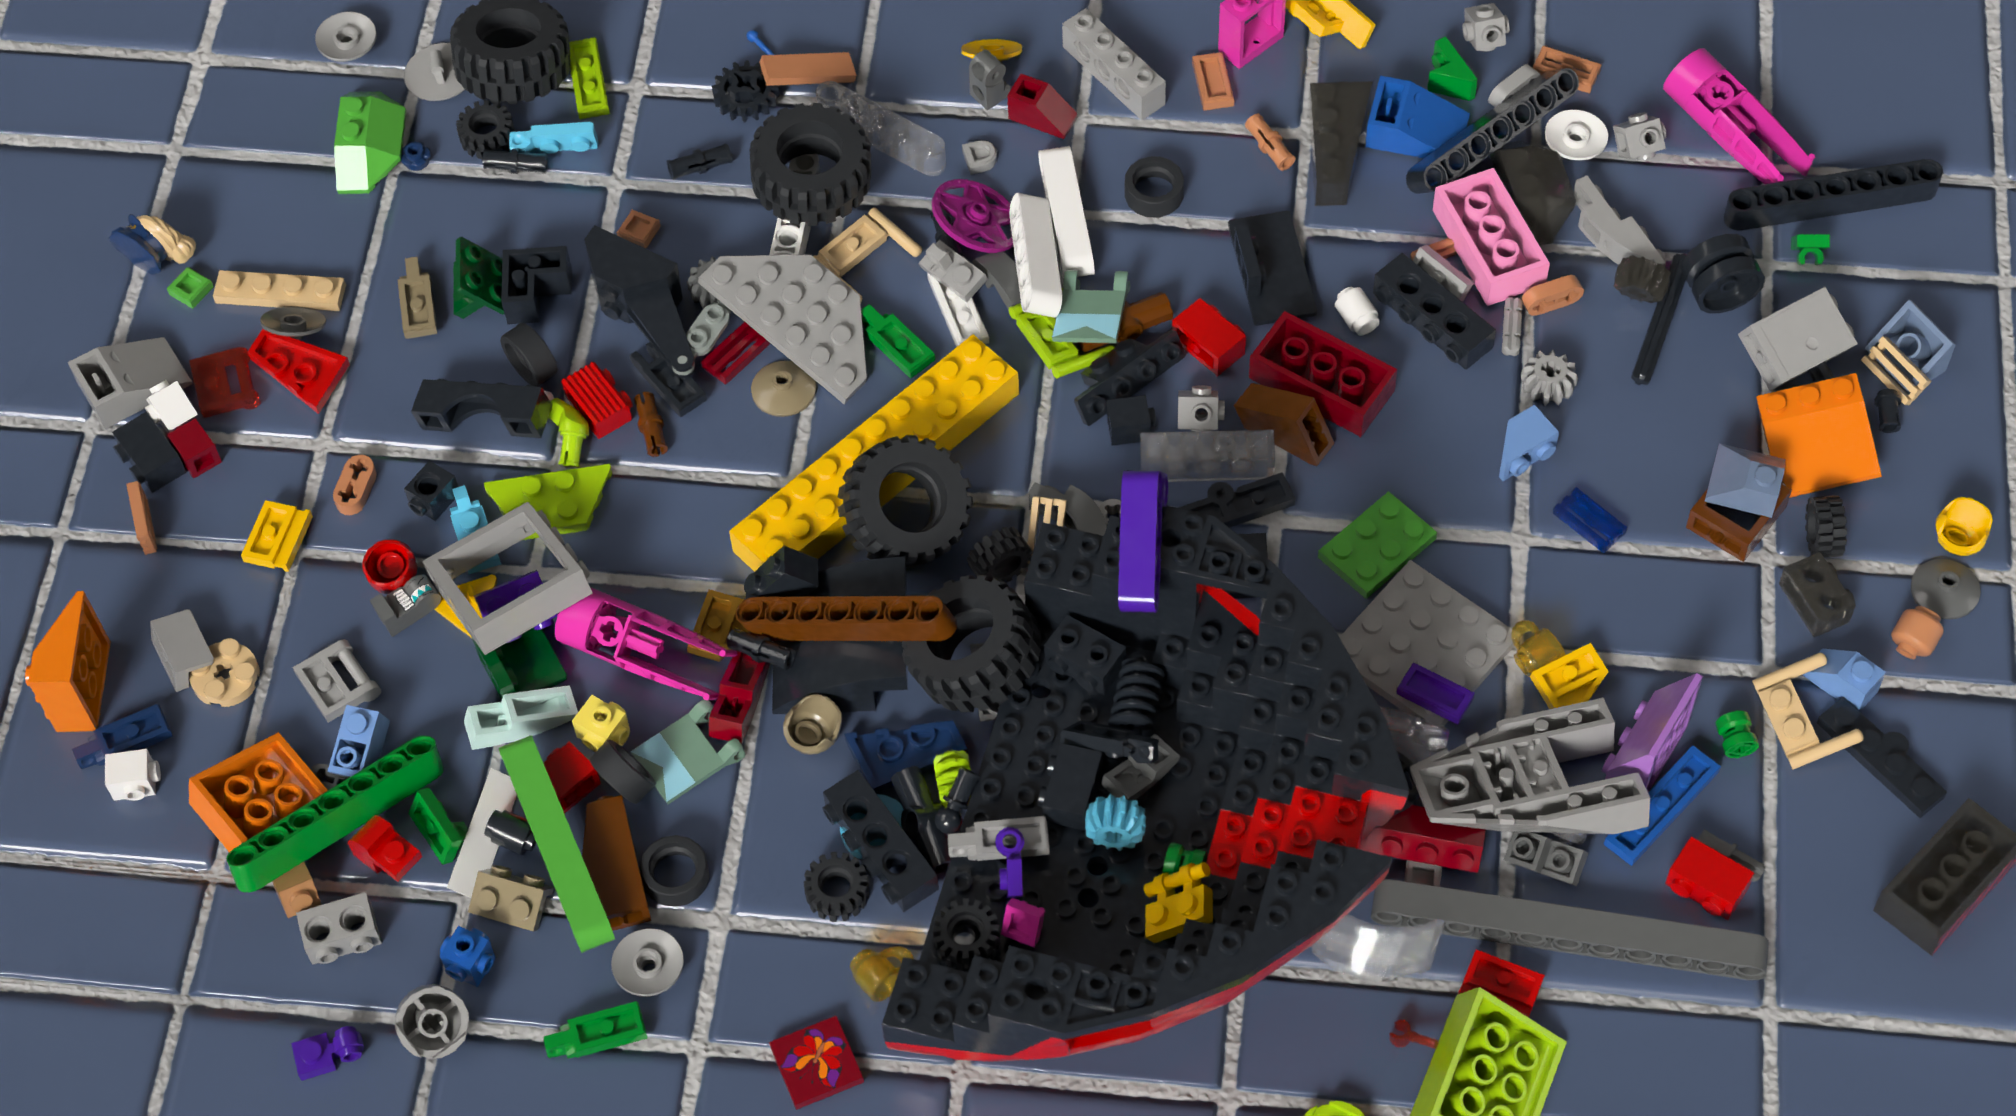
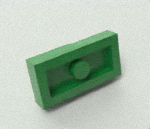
[408,788,468,865]

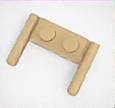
[813,207,922,303]
[1752,653,1864,770]

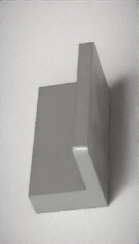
[150,609,214,692]

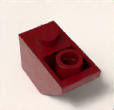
[1007,73,1078,139]

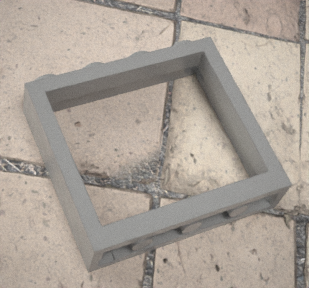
[422,502,592,655]

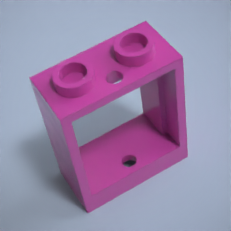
[1218,0,1286,69]

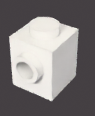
[145,380,198,433]
[105,749,161,801]

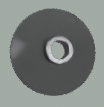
[260,307,326,340]
[1911,559,1981,619]

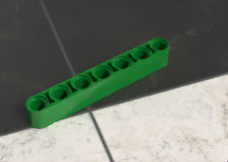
[226,735,444,893]

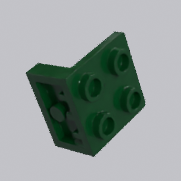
[472,627,567,700]

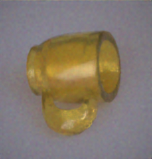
[1511,620,1565,677]
[850,946,914,1002]

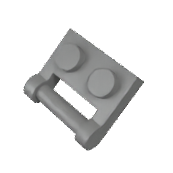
[292,639,381,723]

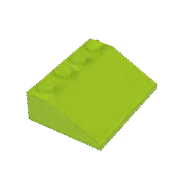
[1410,987,1567,1116]

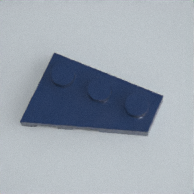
[844,720,968,794]

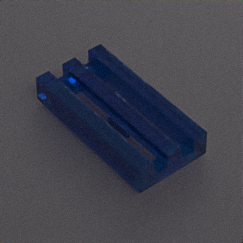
[1553,487,1627,553]

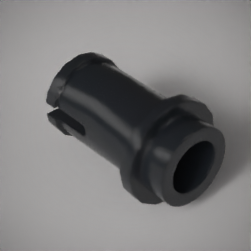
[1874,389,1901,433]

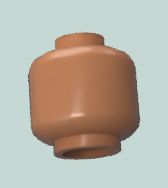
[1891,606,1944,659]

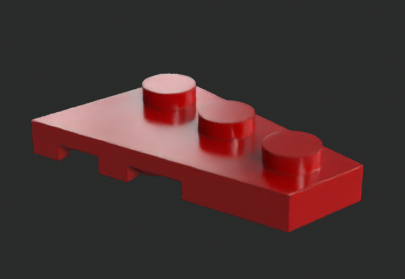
[247,328,350,414]

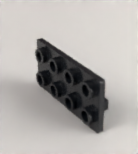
[1228,211,1317,326]

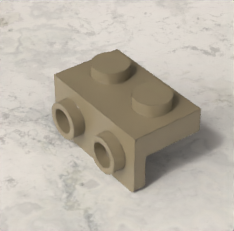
[468,865,554,931]

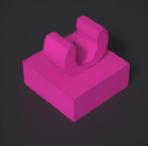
[1000,898,1046,947]

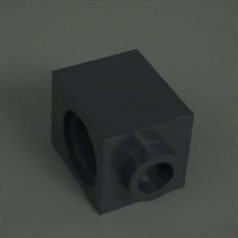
[404,460,458,521]

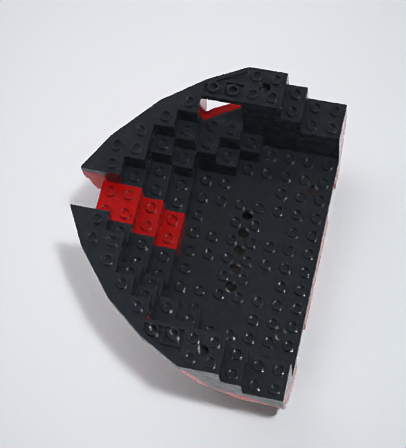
[882,506,1409,1062]

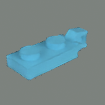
[509,122,598,154]
[450,485,501,574]

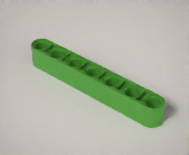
[499,735,615,953]

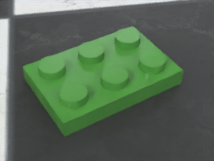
[1318,491,1437,599]

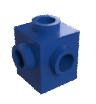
[440,926,496,987]

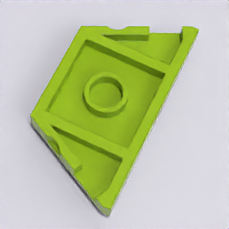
[484,464,612,540]

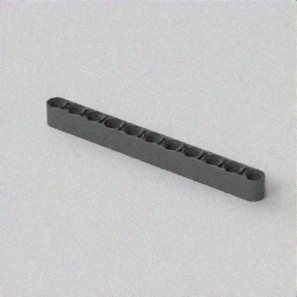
[1371,879,1769,981]

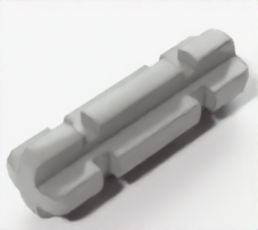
[1502,297,1523,356]

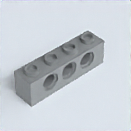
[1062,8,1166,120]

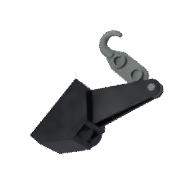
[584,225,731,378]

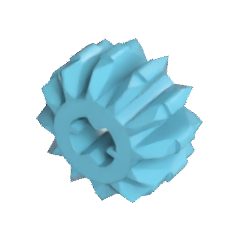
[1085,794,1146,851]

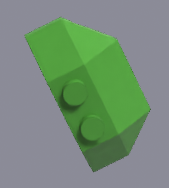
[334,91,407,194]

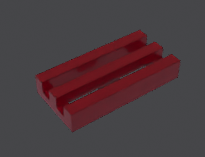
[701,322,770,385]

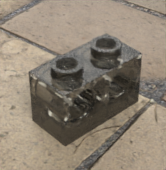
[1779,552,1856,637]

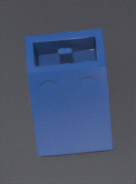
[1365,76,1470,163]

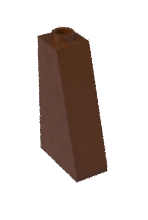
[582,795,652,931]

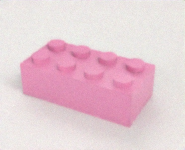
[1433,168,1550,306]

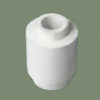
[1335,287,1380,336]

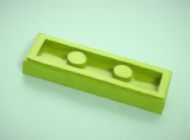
[569,37,610,119]

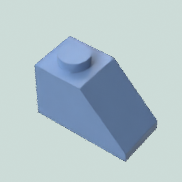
[1803,648,1886,712]

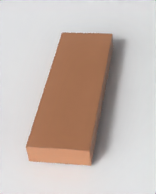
[759,52,857,86]

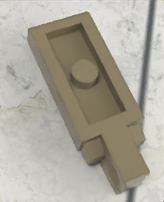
[397,257,437,339]

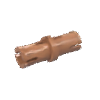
[1245,113,1296,171]

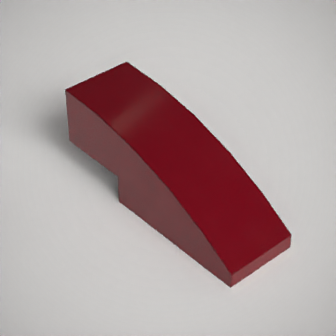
[709,651,770,744]

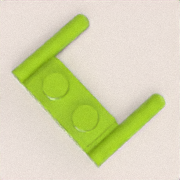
[1009,288,1115,378]

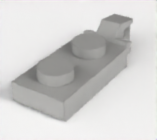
[948,816,1049,861]

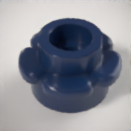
[401,142,431,171]

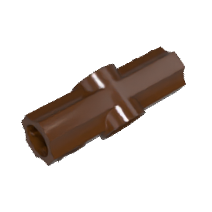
[1077,292,1173,352]

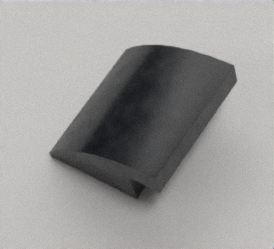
[772,557,908,714]

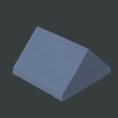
[1865,300,1956,393]

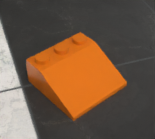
[1756,373,1882,498]
[25,591,111,732]
[189,732,328,852]

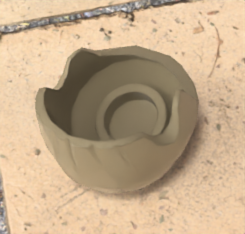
[783,694,842,755]

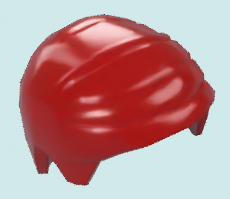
[362,540,418,594]

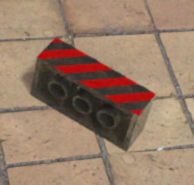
[1873,798,2016,956]

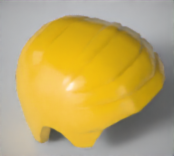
[1935,497,1993,556]

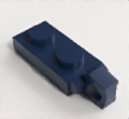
[72,704,173,769]

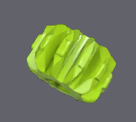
[933,750,971,809]

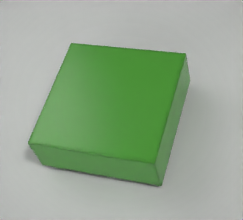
[167,267,214,309]

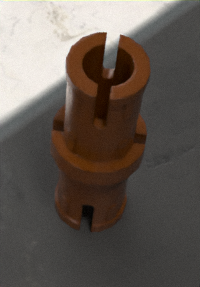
[634,392,668,457]

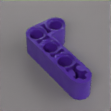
[1118,470,1169,612]

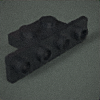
[1074,330,1186,426]

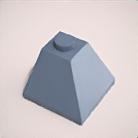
[1705,443,1786,518]

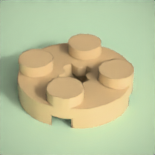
[189,638,260,707]

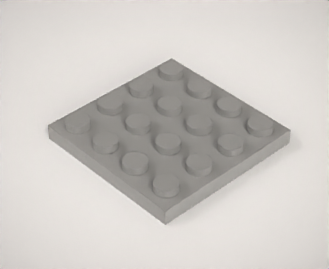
[1339,560,1520,734]

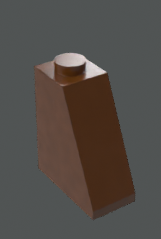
[1234,383,1334,466]

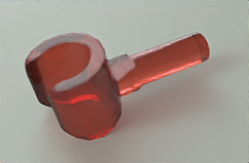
[1389,1019,1438,1049]

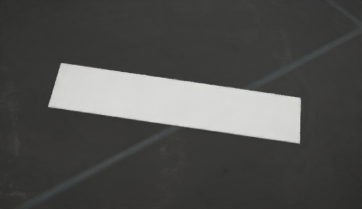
[447,768,517,898]

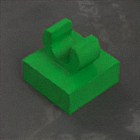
[1791,234,1830,265]

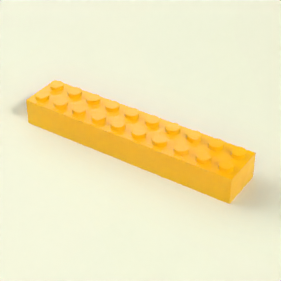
[729,334,1019,572]

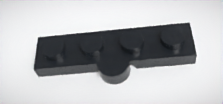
[1178,472,1296,528]
[1817,697,1947,818]

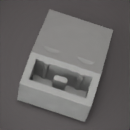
[67,337,193,429]

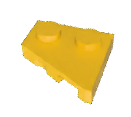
[1530,643,1609,709]

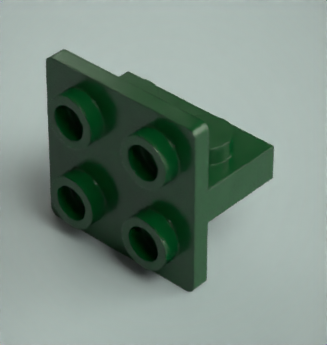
[453,236,505,319]

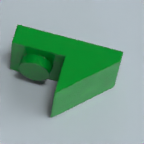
[1427,36,1478,101]

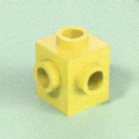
[572,695,630,752]

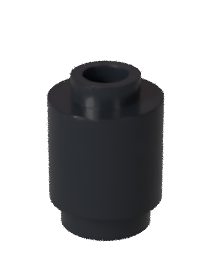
[484,810,537,855]

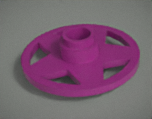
[931,179,1013,253]

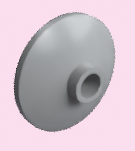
[315,12,377,61]
[611,928,684,996]

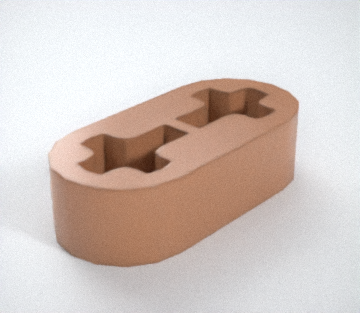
[1521,275,1584,316]
[333,455,377,515]

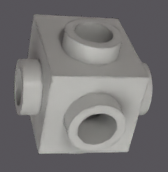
[1462,3,1510,52]
[1613,112,1666,160]
[1178,385,1225,435]

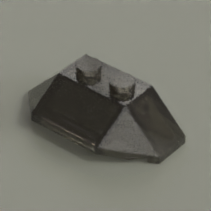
[1490,141,1577,246]

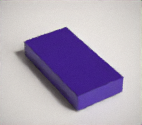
[1396,662,1475,725]

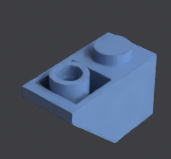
[1499,405,1559,481]
[328,705,390,777]

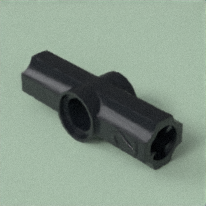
[891,766,952,874]

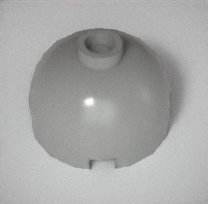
[395,984,469,1059]

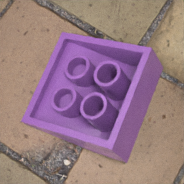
[1602,673,1703,792]

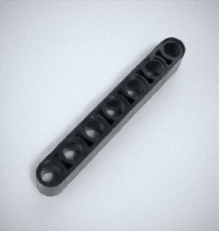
[1406,68,1579,194]
[1724,159,1943,230]

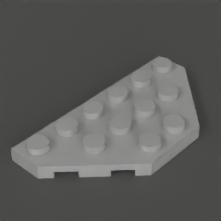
[698,255,867,405]

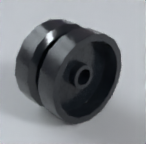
[1681,234,1766,314]

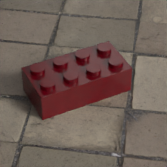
[1249,311,1397,437]

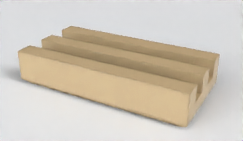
[1861,336,1932,406]
[1027,496,1067,564]

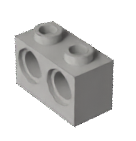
[296,892,382,965]

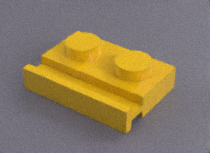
[241,500,313,572]

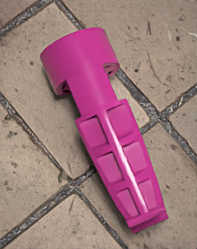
[1663,48,1815,184]
[555,587,737,700]

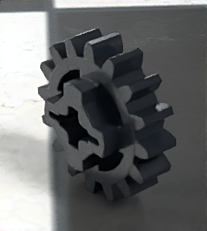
[712,60,780,122]

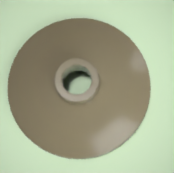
[751,361,816,417]

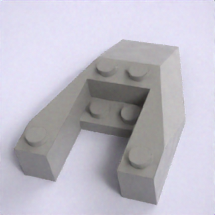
[1410,698,1650,834]

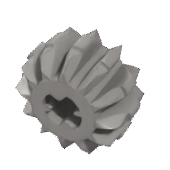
[1521,350,1578,406]

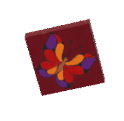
[769,1015,864,1110]

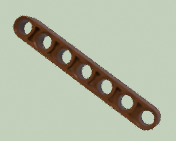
[736,596,957,641]

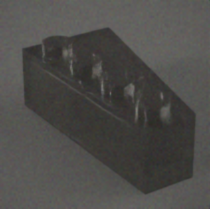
[1308,81,1373,206]

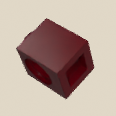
[167,418,222,479]

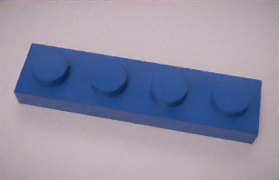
[1603,745,1721,866]

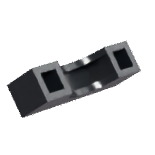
[411,379,552,438]

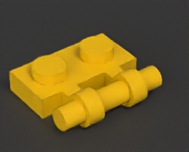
[1144,862,1213,943]

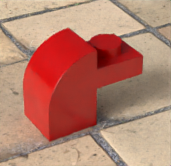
[348,815,422,882]

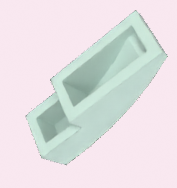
[464,685,578,750]

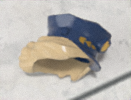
[109,214,196,275]

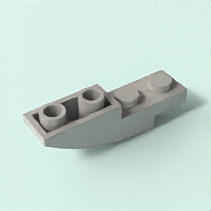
[1573,175,1666,283]

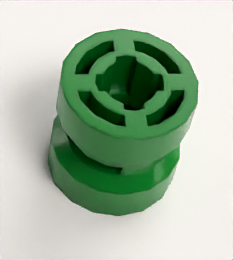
[1715,711,1759,758]
[1162,842,1208,880]

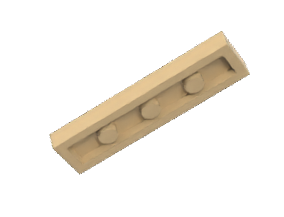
[213,270,346,311]

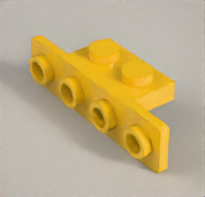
[1285,0,1375,49]

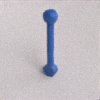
[747,30,775,55]

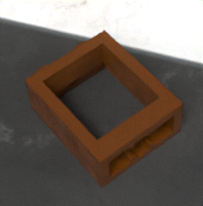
[1686,482,1792,562]

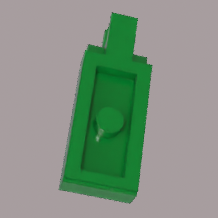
[861,304,935,379]
[543,1001,648,1058]

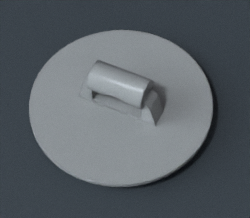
[404,43,465,101]

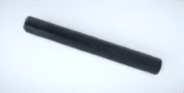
[1631,253,1687,385]

